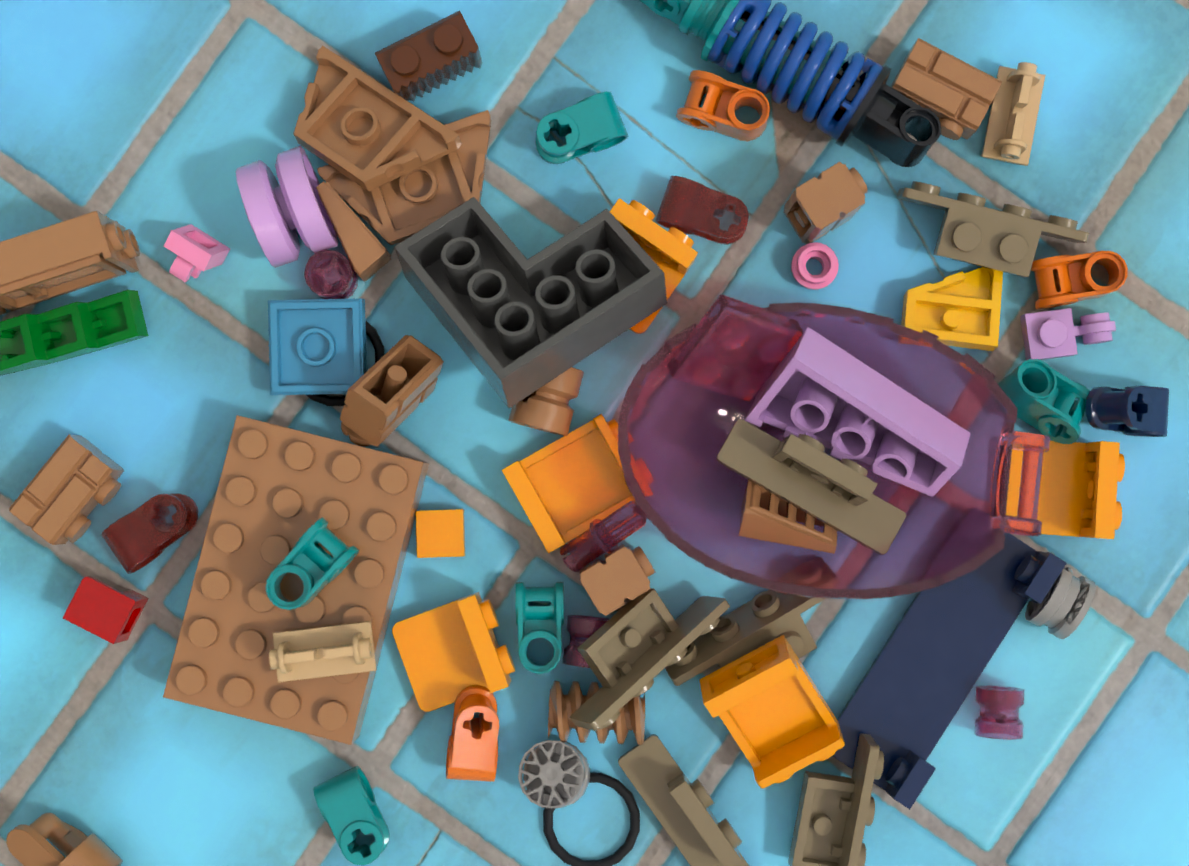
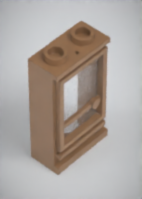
[0,211,140,315]

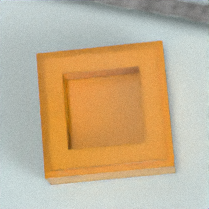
[416,509,465,558]

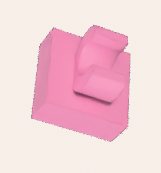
[164,224,230,282]

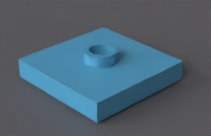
[268,298,367,395]

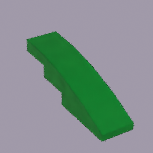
[0,290,148,376]

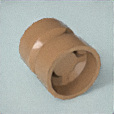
[508,367,584,436]

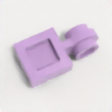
[1020,308,1116,360]

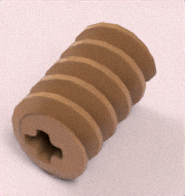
[548,681,645,745]

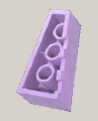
[745,327,971,497]

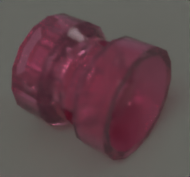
[304,249,358,299]
[563,615,609,668]
[974,685,1025,740]

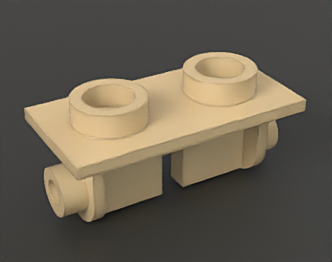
[981,62,1045,166]
[269,621,377,682]

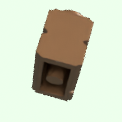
[891,38,1002,140]
[784,162,868,244]
[340,335,444,447]
[9,434,124,545]
[579,544,656,616]

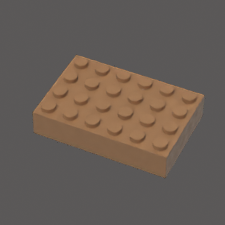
[163,415,429,745]

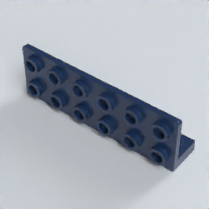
[833,512,1067,810]

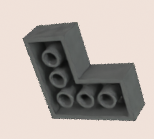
[394,197,667,408]

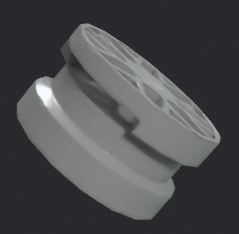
[1025,566,1096,640]
[518,740,590,808]

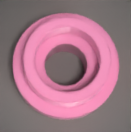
[791,242,839,290]

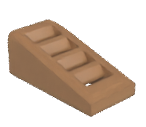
[316,181,391,282]
[738,480,837,554]

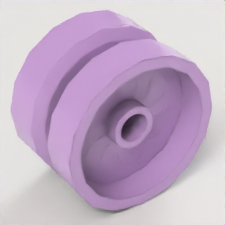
[236,146,338,268]

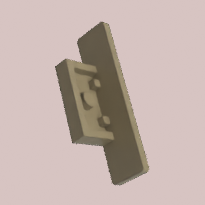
[896,181,1089,277]
[716,419,906,555]
[665,562,839,686]
[570,588,730,731]
[788,733,884,866]
[618,734,749,866]

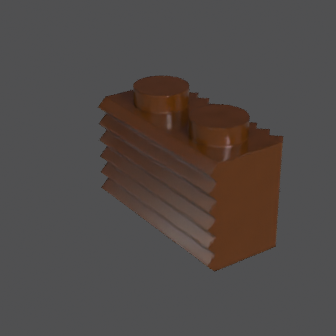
[375,11,482,101]

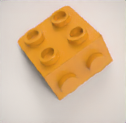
[610,198,698,334]
[1003,438,1125,539]
[392,592,515,712]

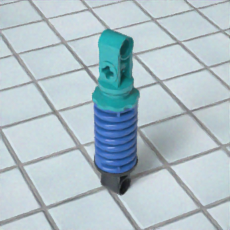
[639,0,941,167]

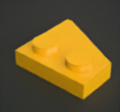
[900,267,1003,351]

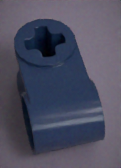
[1085,386,1169,437]

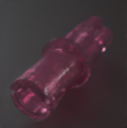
[560,501,648,572]

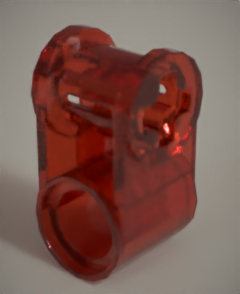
[655,176,749,245]
[101,493,198,574]

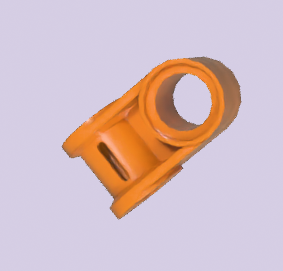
[676,70,770,141]
[1031,251,1128,309]
[446,685,499,782]

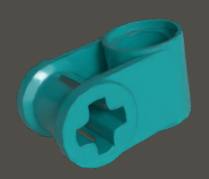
[536,91,628,164]
[996,359,1090,444]
[266,517,359,610]
[515,582,564,674]
[313,766,390,865]

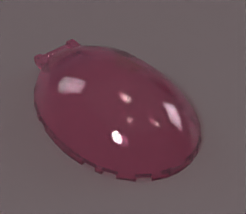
[618,303,1050,600]

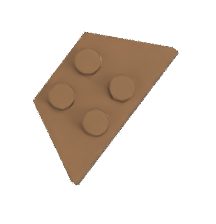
[294,46,462,191]
[317,110,491,245]

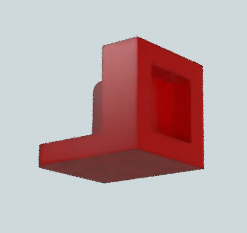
[62,576,149,644]

